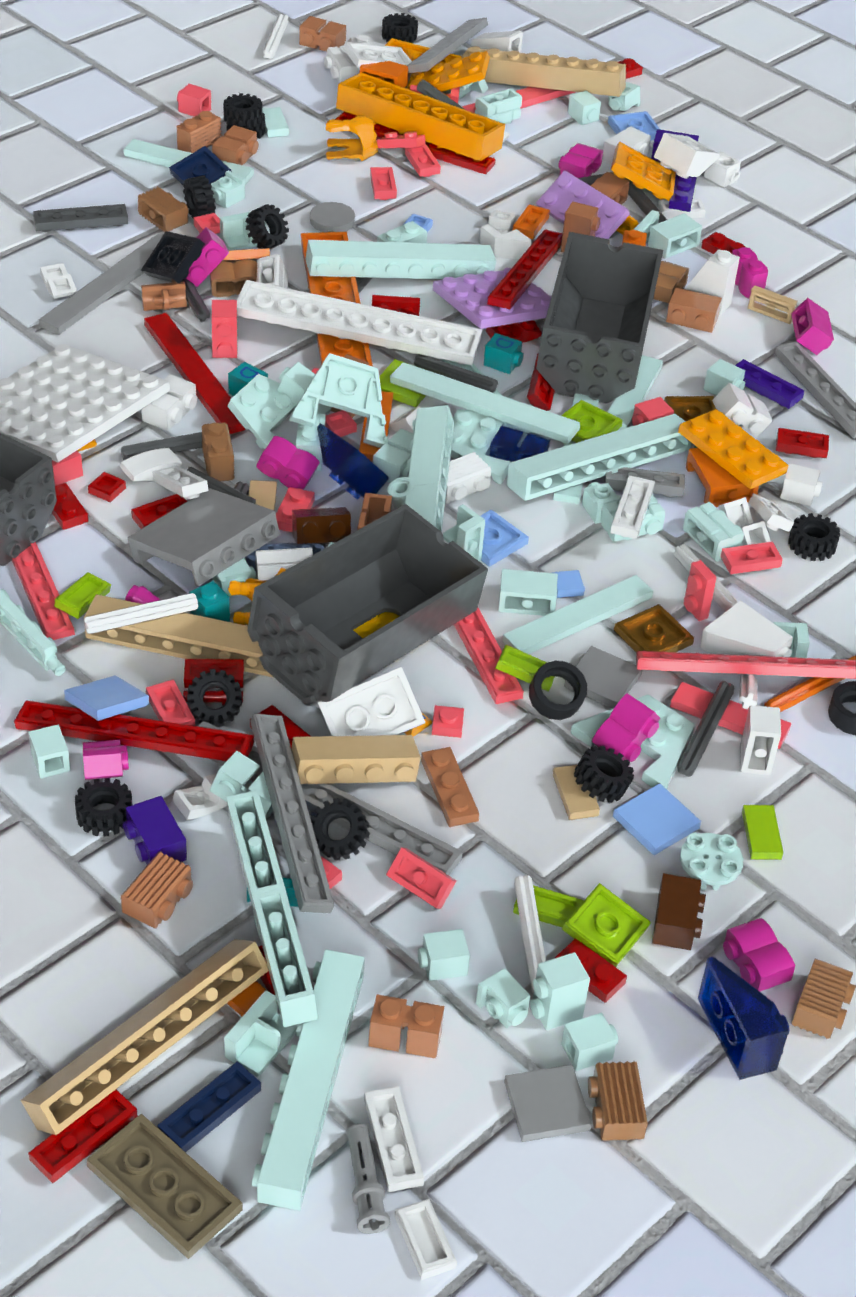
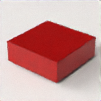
[88,472,126,503]

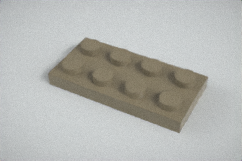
[86,1114,243,1259]

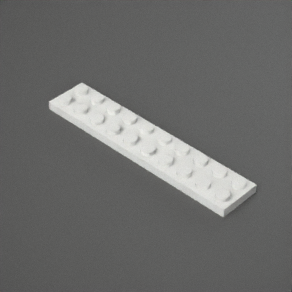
[237,280,483,365]

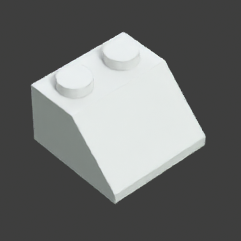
[654,133,720,179]

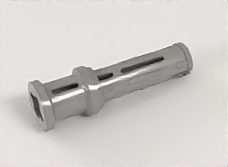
[346,1124,390,1234]

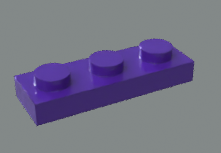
[668,174,697,212]
[735,359,805,409]

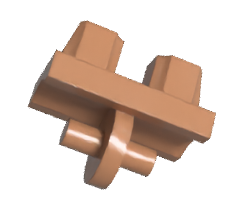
[141,282,187,311]

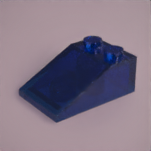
[317,423,389,500]
[697,957,790,1080]

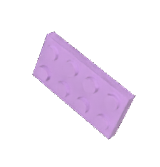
[536,170,630,239]

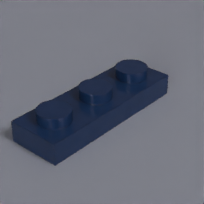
[157,1061,261,1152]

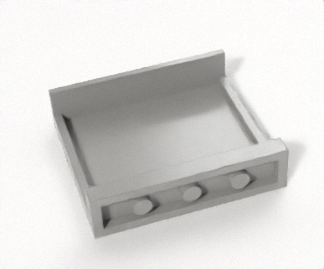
[127,488,280,587]

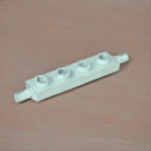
[0,589,66,676]

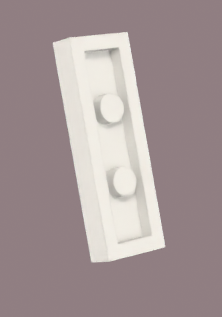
[152,465,209,499]
[610,475,655,539]
[364,1086,424,1192]

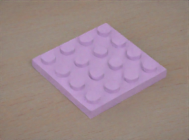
[433,268,551,329]

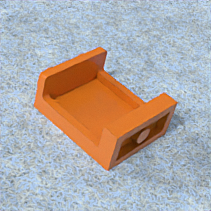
[686,448,759,507]

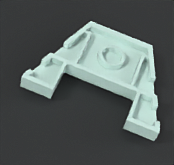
[289,353,388,448]
[227,374,332,449]
[450,409,531,484]
[571,695,695,789]

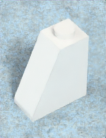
[470,30,523,53]
[685,249,740,315]
[700,600,793,657]

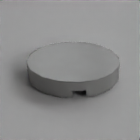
[310,202,355,232]

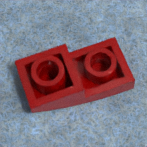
[485,320,542,343]

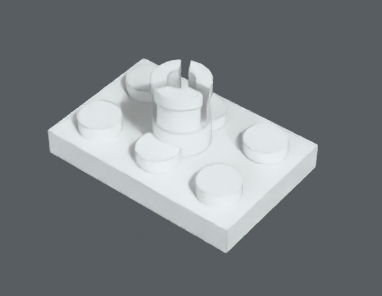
[343,41,412,73]
[318,667,425,736]

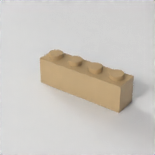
[291,735,421,784]

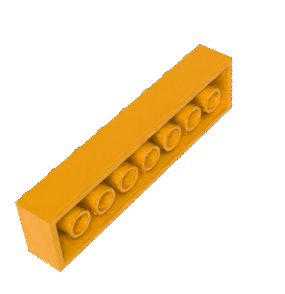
[336,72,505,162]

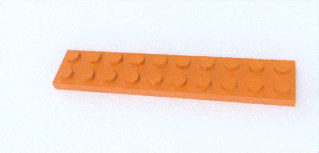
[301,232,373,367]

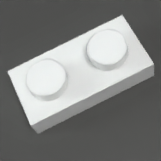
[749,493,794,532]

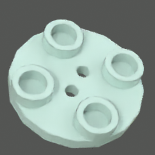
[680,832,744,890]

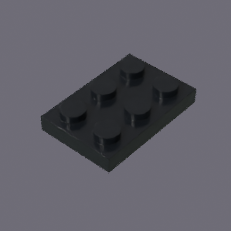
[141,231,205,284]

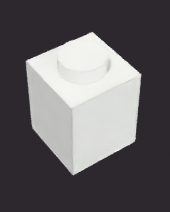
[780,463,823,506]

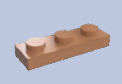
[421,747,479,827]

